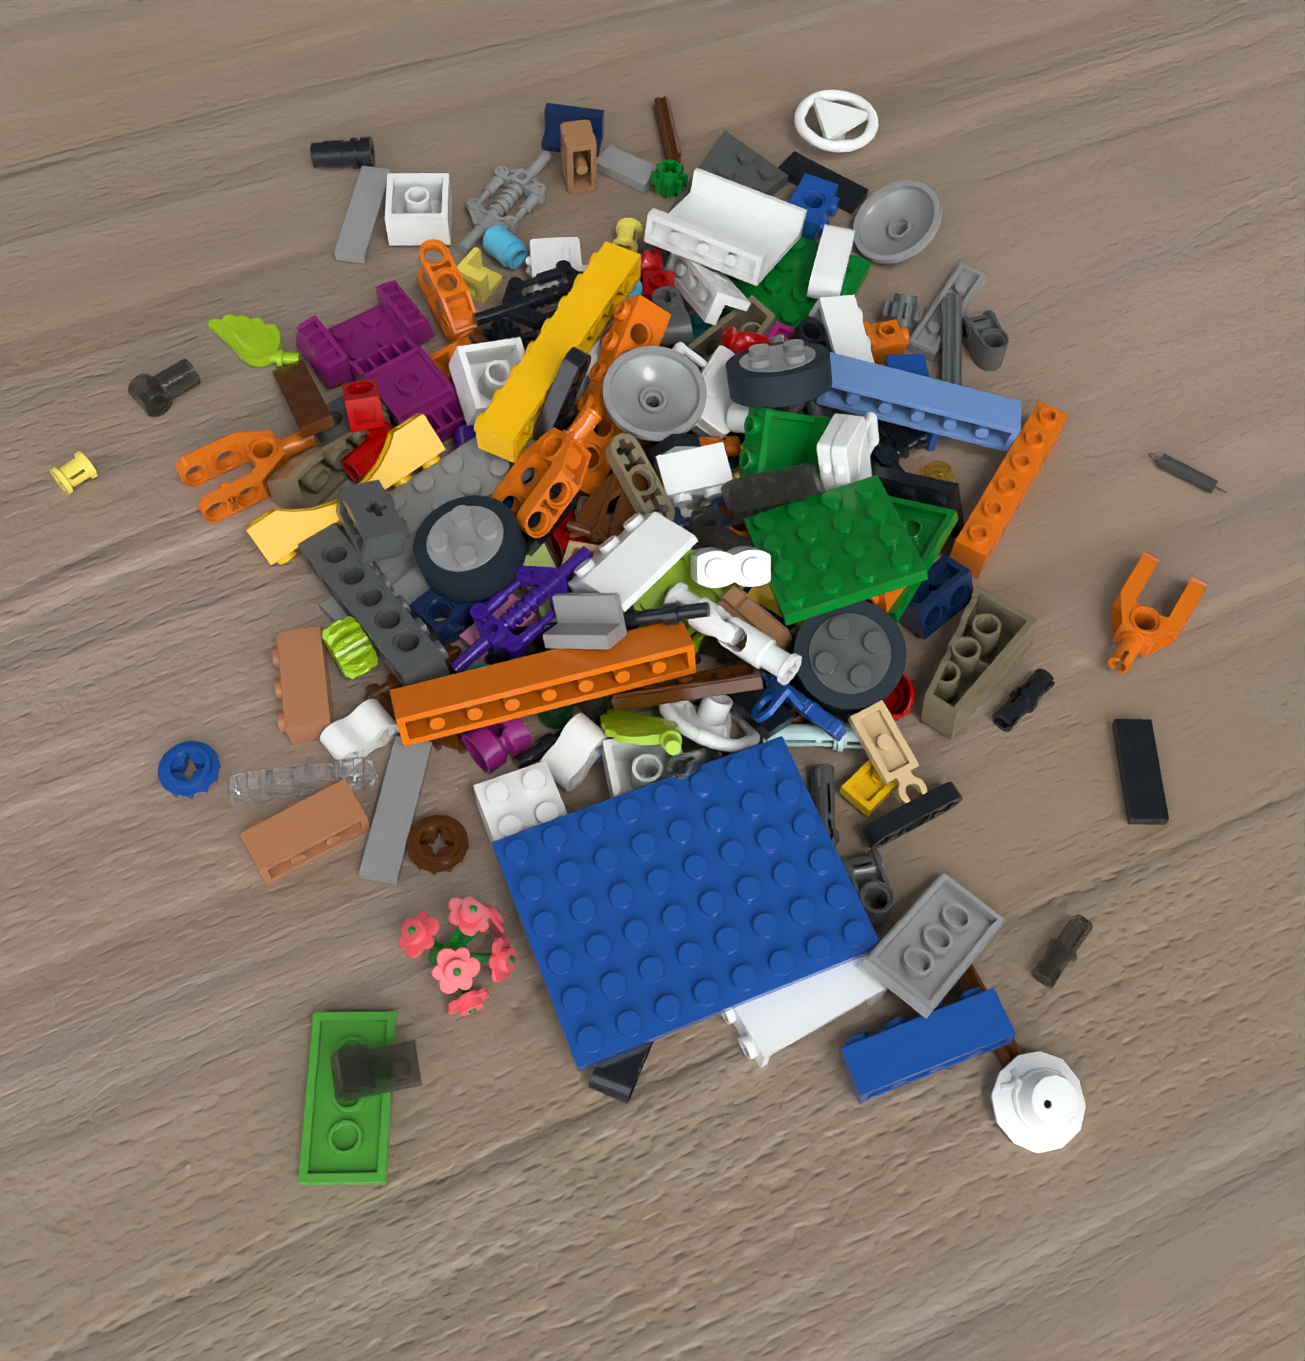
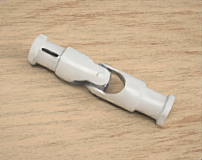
[664,582,802,685]

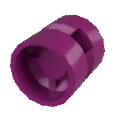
[462,718,532,774]

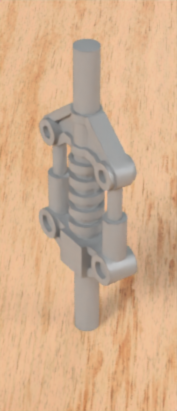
[458,150,552,254]

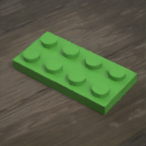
[298,1011,398,1186]

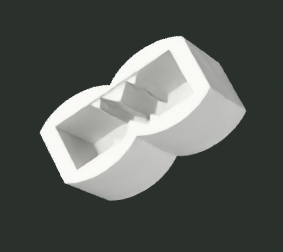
[690,546,771,588]

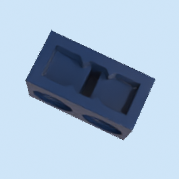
[899,555,974,640]
[409,588,492,646]

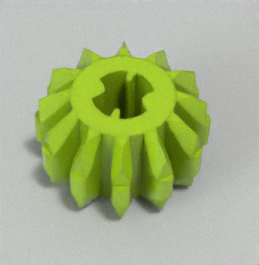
[322,616,378,680]

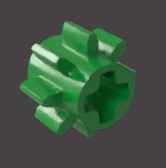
[651,160,688,198]

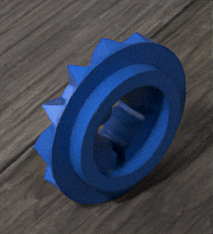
[158,741,221,799]

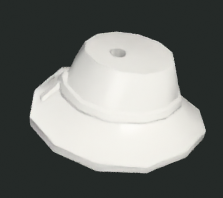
[990,1051,1086,1153]

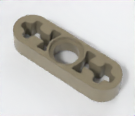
[605,433,675,521]

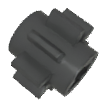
[883,293,924,328]

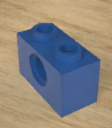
[789,173,840,241]

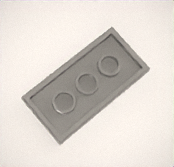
[860,872,1006,1019]

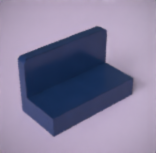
[541,103,604,157]

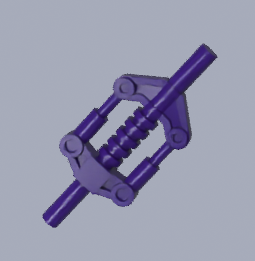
[449,546,593,673]

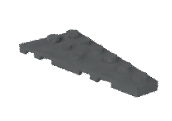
[642,130,789,270]

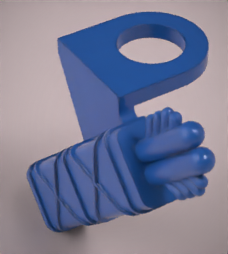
[751,670,847,742]

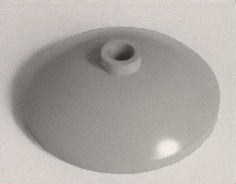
[853,180,942,264]
[602,346,707,441]

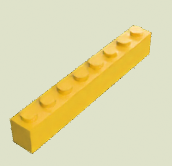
[474,241,641,463]

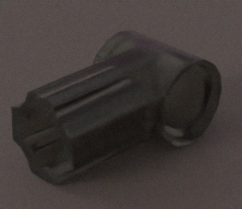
[128,358,201,417]
[687,506,754,552]

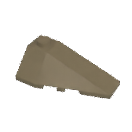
[267,411,391,509]

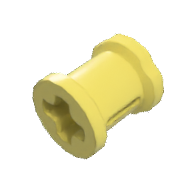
[612,218,643,253]
[50,451,98,495]

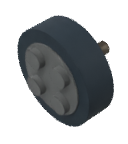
[793,601,906,714]

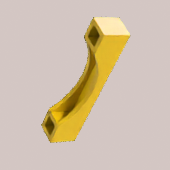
[244,413,446,565]

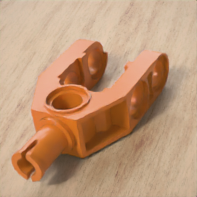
[417,239,481,345]
[491,405,602,538]
[175,430,317,523]
[1108,551,1208,674]

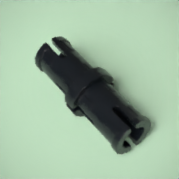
[992,668,1055,732]

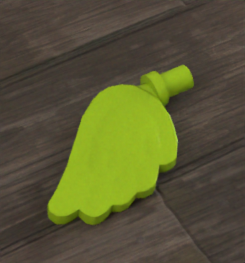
[208,314,302,368]
[600,708,682,755]

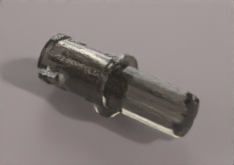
[1031,914,1093,988]

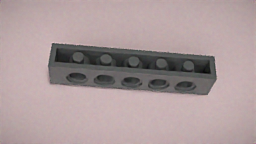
[298,523,450,687]

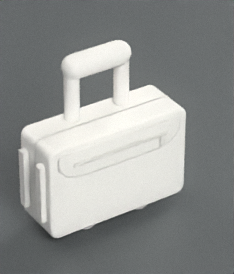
[525,237,588,314]
[672,342,735,439]
[816,412,879,492]

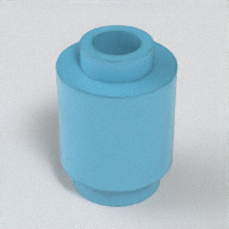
[482,224,528,269]

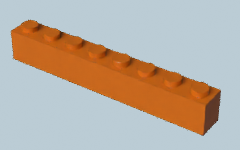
[390,623,697,747]

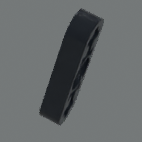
[861,782,963,849]

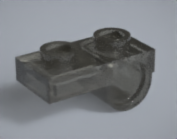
[330,1040,423,1103]

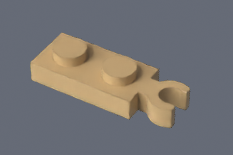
[848,700,927,805]

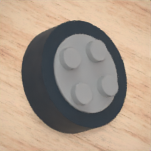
[726,339,832,412]
[413,495,526,602]

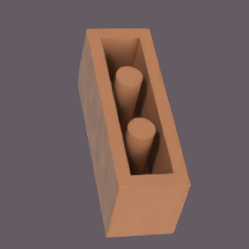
[271,626,334,745]
[239,778,371,886]

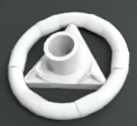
[794,89,879,153]
[659,694,760,753]

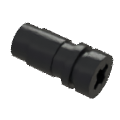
[310,136,375,169]

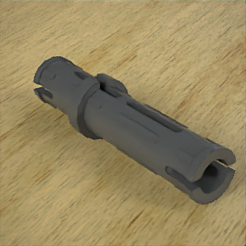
[810,764,839,848]

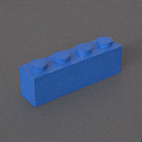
[840,987,1016,1103]

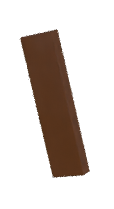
[272,359,336,438]
[612,663,763,712]

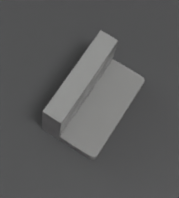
[542,593,627,649]

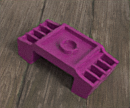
[296,280,435,388]
[349,333,467,442]

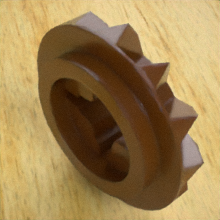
[406,815,469,875]

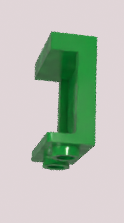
[739,407,832,487]

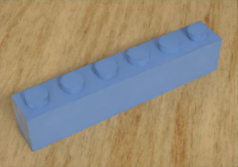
[816,352,1021,452]

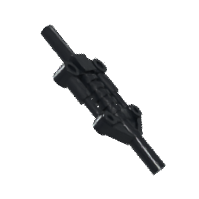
[473,260,583,330]

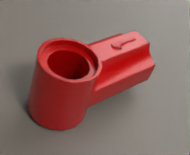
[341,420,394,483]

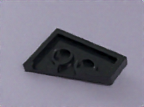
[871,464,964,538]

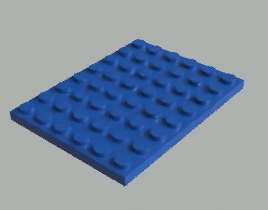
[492,736,880,1071]

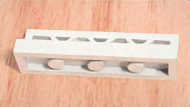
[663,252,751,326]

